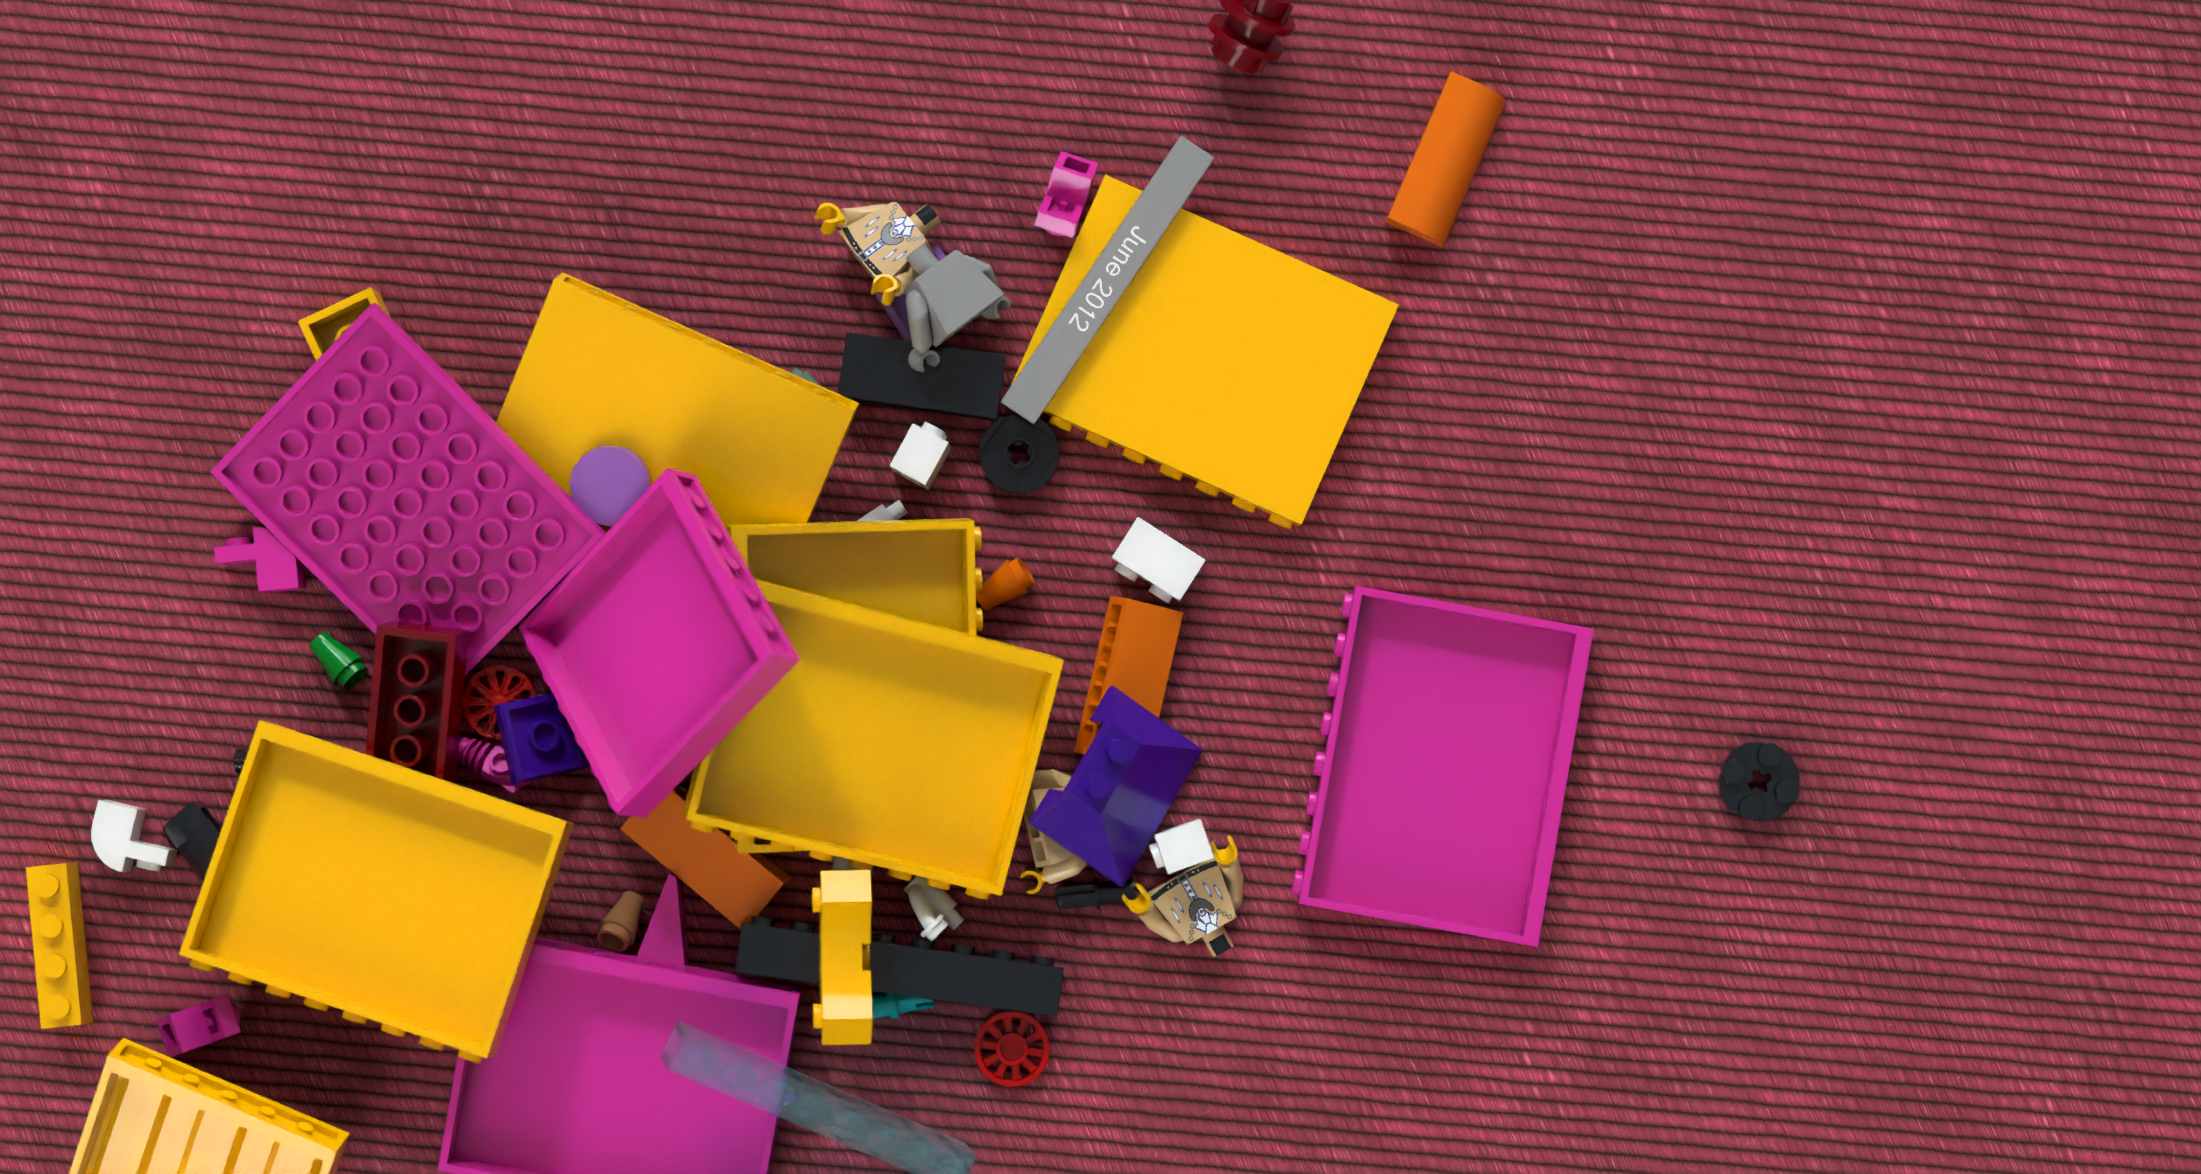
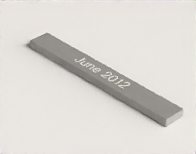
[1001,135,1214,425]

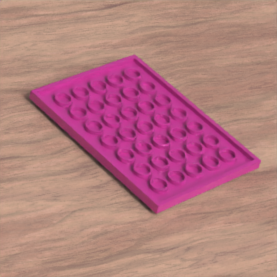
[210,303,607,676]

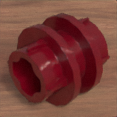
[1208,0,1296,73]

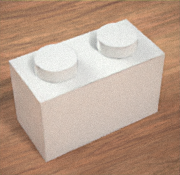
[890,422,951,491]
[1112,517,1206,604]
[1149,818,1214,874]

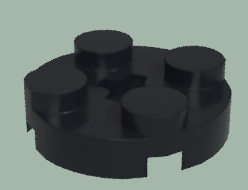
[980,414,1059,494]
[1717,741,1800,822]

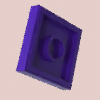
[494,693,590,785]

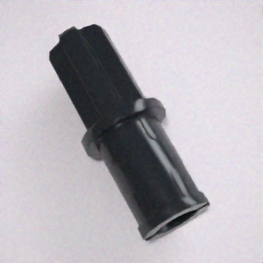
[1055,877,1136,910]

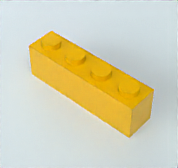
[26,862,93,1029]

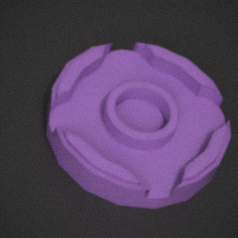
[569,445,651,526]

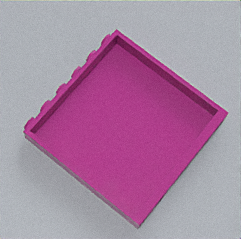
[518,468,800,818]

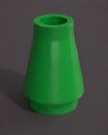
[309,632,368,691]

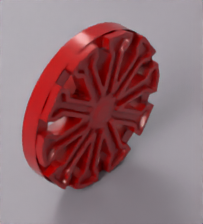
[462,665,538,740]
[974,1011,1050,1087]

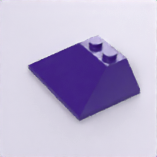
[1029,685,1203,887]

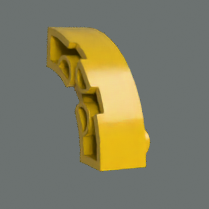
[812,870,873,1045]

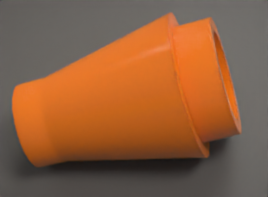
[976,557,1035,611]

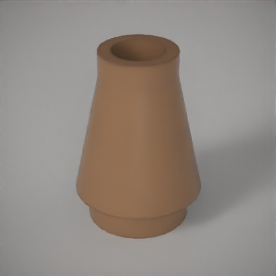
[597,891,645,952]

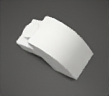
[91,800,177,872]

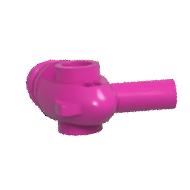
[458,737,532,795]

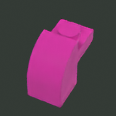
[1034,151,1099,238]
[214,527,306,593]
[156,994,241,1058]

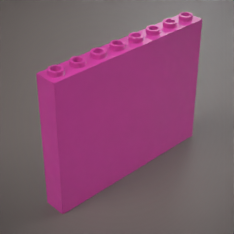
[1291,586,1594,947]
[438,937,803,1174]

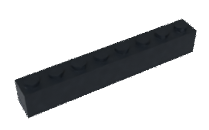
[734,916,1064,1016]

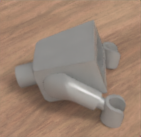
[905,243,1011,373]

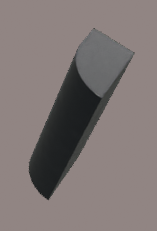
[838,332,1006,421]

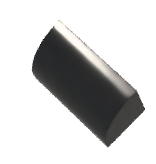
[162,801,222,882]

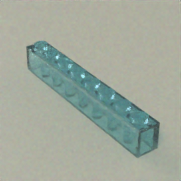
[661,1021,977,1174]

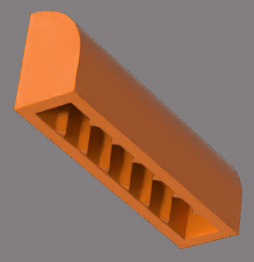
[1385,71,1506,248]
[1074,596,1184,754]
[620,784,791,929]

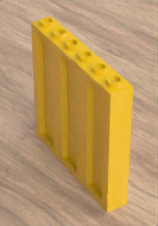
[69,1038,350,1174]

